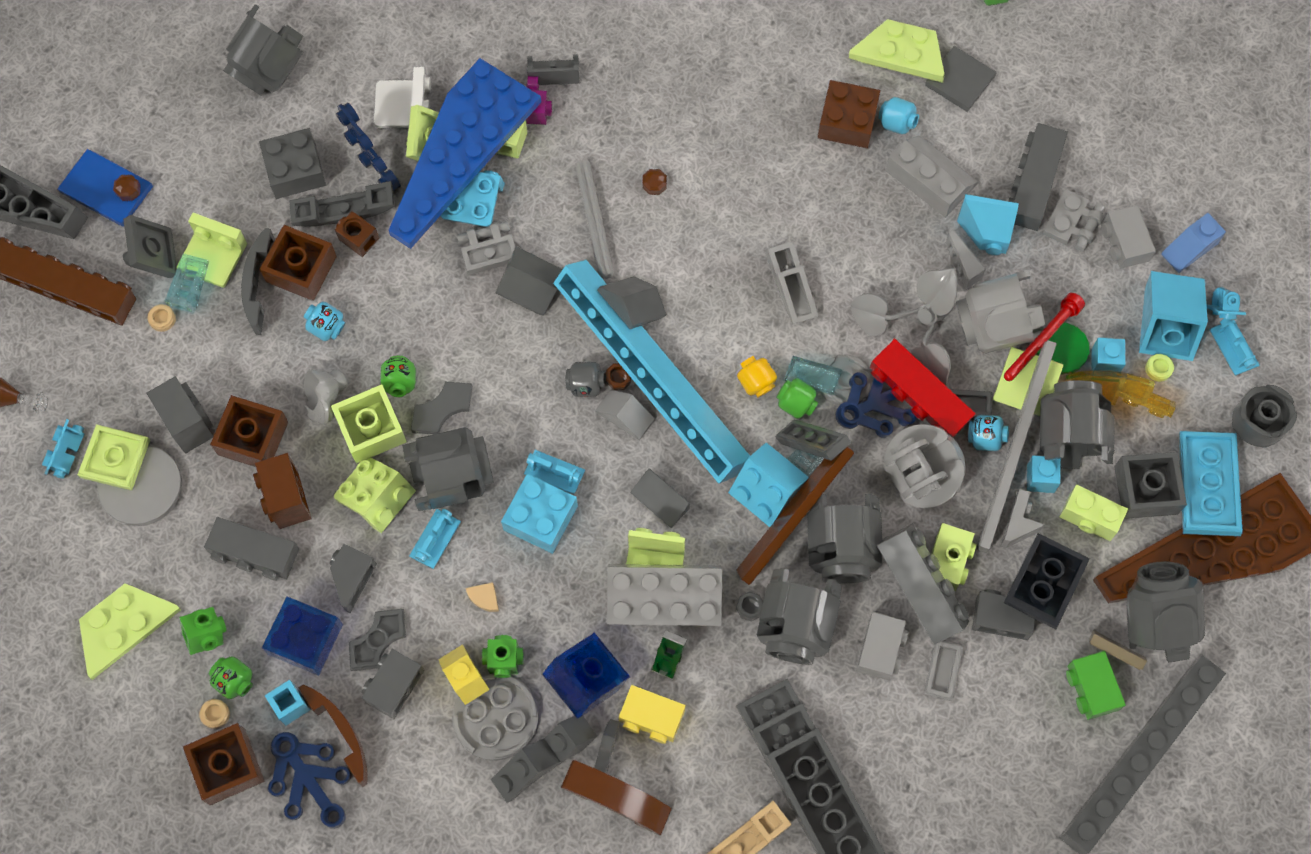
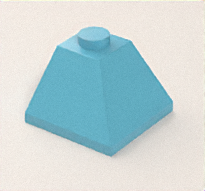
[957,194,1019,255]

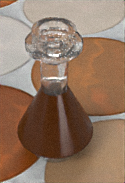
[0,377,49,413]

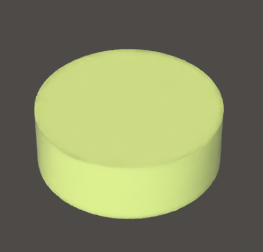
[1145,354,1174,382]

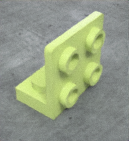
[177,213,247,288]
[626,528,685,565]

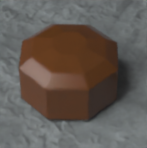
[643,169,667,195]
[113,175,141,201]
[606,363,631,390]

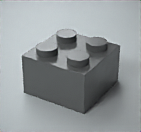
[259,128,327,199]
[146,376,214,454]
[1114,452,1187,519]

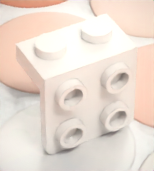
[374,67,431,128]

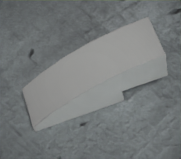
[765,241,818,324]

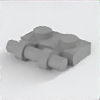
[1042,189,1105,252]
[457,221,515,275]

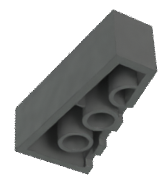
[0,165,88,239]

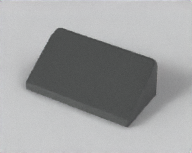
[630,468,690,528]

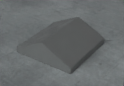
[495,246,563,316]
[597,276,667,329]

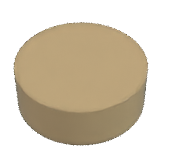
[147,304,176,332]
[199,699,230,729]

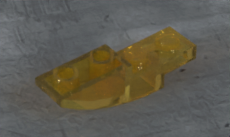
[1064,370,1176,418]

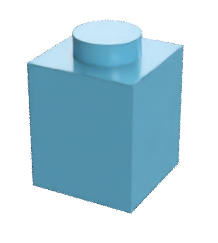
[1091,338,1125,376]
[1027,455,1060,493]
[265,680,311,726]

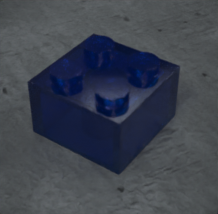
[262,596,343,676]
[542,632,630,719]

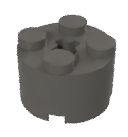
[1232,385,1297,448]

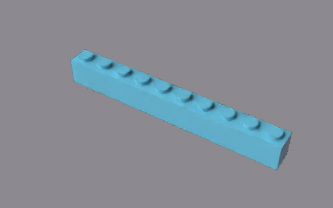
[553,260,750,484]

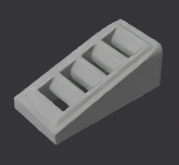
[946,230,985,289]

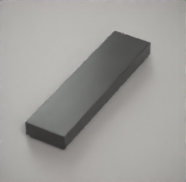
[775,420,852,461]

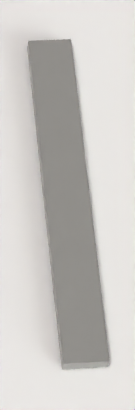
[976,340,1057,553]

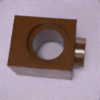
[335,211,379,257]

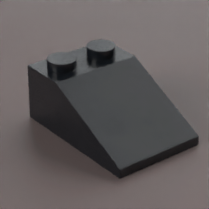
[1004,533,1090,629]

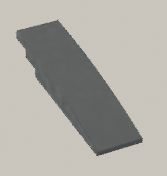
[736,679,885,854]

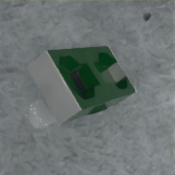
[651,631,687,679]

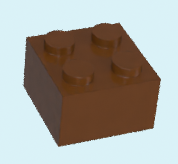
[818,80,881,149]
[260,225,337,301]
[210,395,288,467]
[253,453,312,529]
[183,723,265,806]

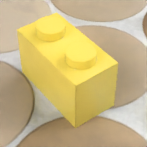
[619,685,685,744]

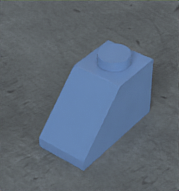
[1161,213,1226,273]

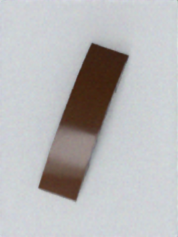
[298,684,368,787]
[561,760,672,836]

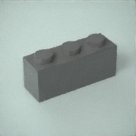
[204,517,299,581]

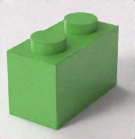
[1066,651,1126,720]

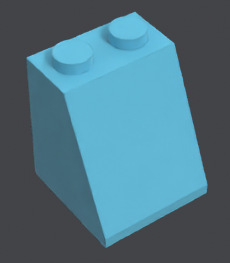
[1139,271,1208,361]

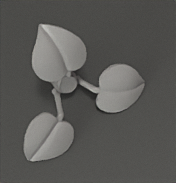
[851,268,957,386]

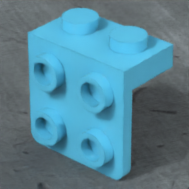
[441,170,505,227]

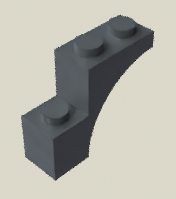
[491,713,597,803]

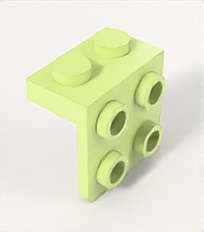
[334,457,416,533]

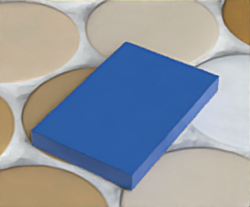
[57,149,153,227]

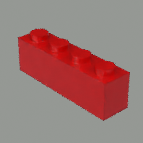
[870,338,976,438]

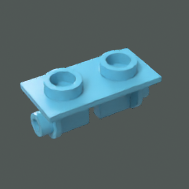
[1207,287,1246,319]
[1210,319,1259,376]
[42,419,85,479]
[524,450,585,494]
[409,509,461,569]

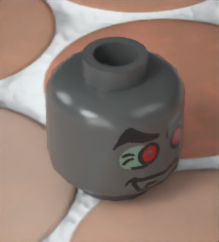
[565,362,606,397]

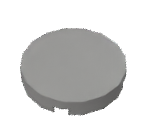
[818,355,872,406]

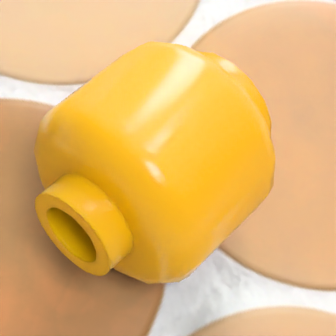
[737,356,777,398]

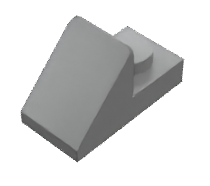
[1000,489,1044,548]

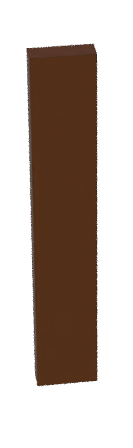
[736,445,854,585]

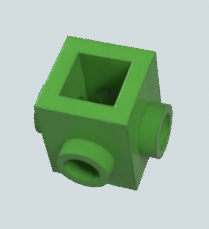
[179,607,227,655]
[482,635,524,678]

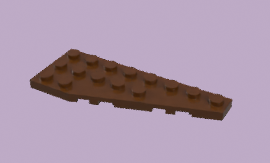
[1093,473,1311,604]

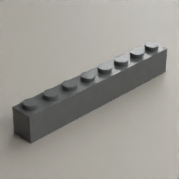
[1059,655,1226,854]

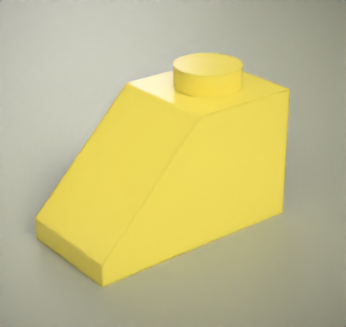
[438,644,490,705]

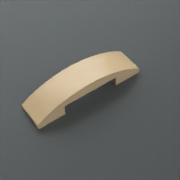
[707,801,792,854]

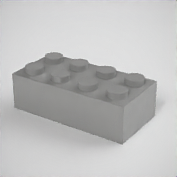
[607,564,722,626]

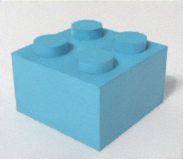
[728,442,809,527]
[501,474,578,554]

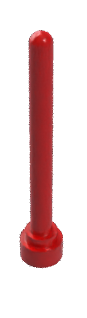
[1004,292,1085,381]

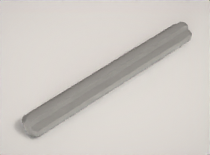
[576,160,614,279]

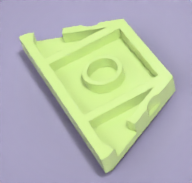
[849,19,944,82]
[79,583,181,680]

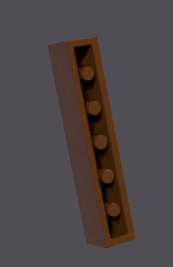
[0,237,137,326]

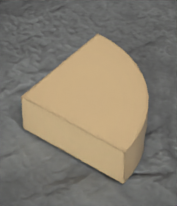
[466,583,499,612]

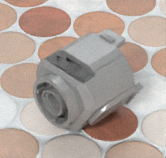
[956,270,1045,354]

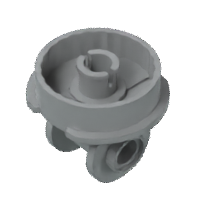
[883,424,966,508]

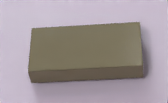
[1089,630,1147,670]

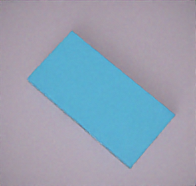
[1179,431,1242,536]

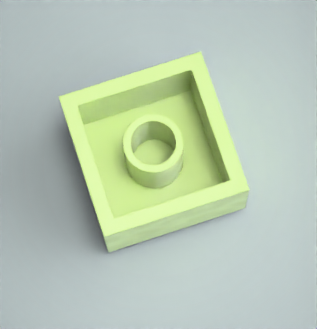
[331,385,407,464]

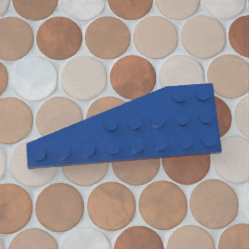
[389,58,542,249]

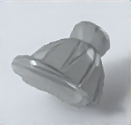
[304,369,347,425]

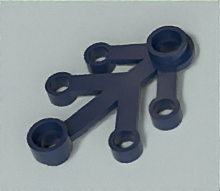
[336,102,401,192]
[835,372,916,438]
[268,732,351,829]

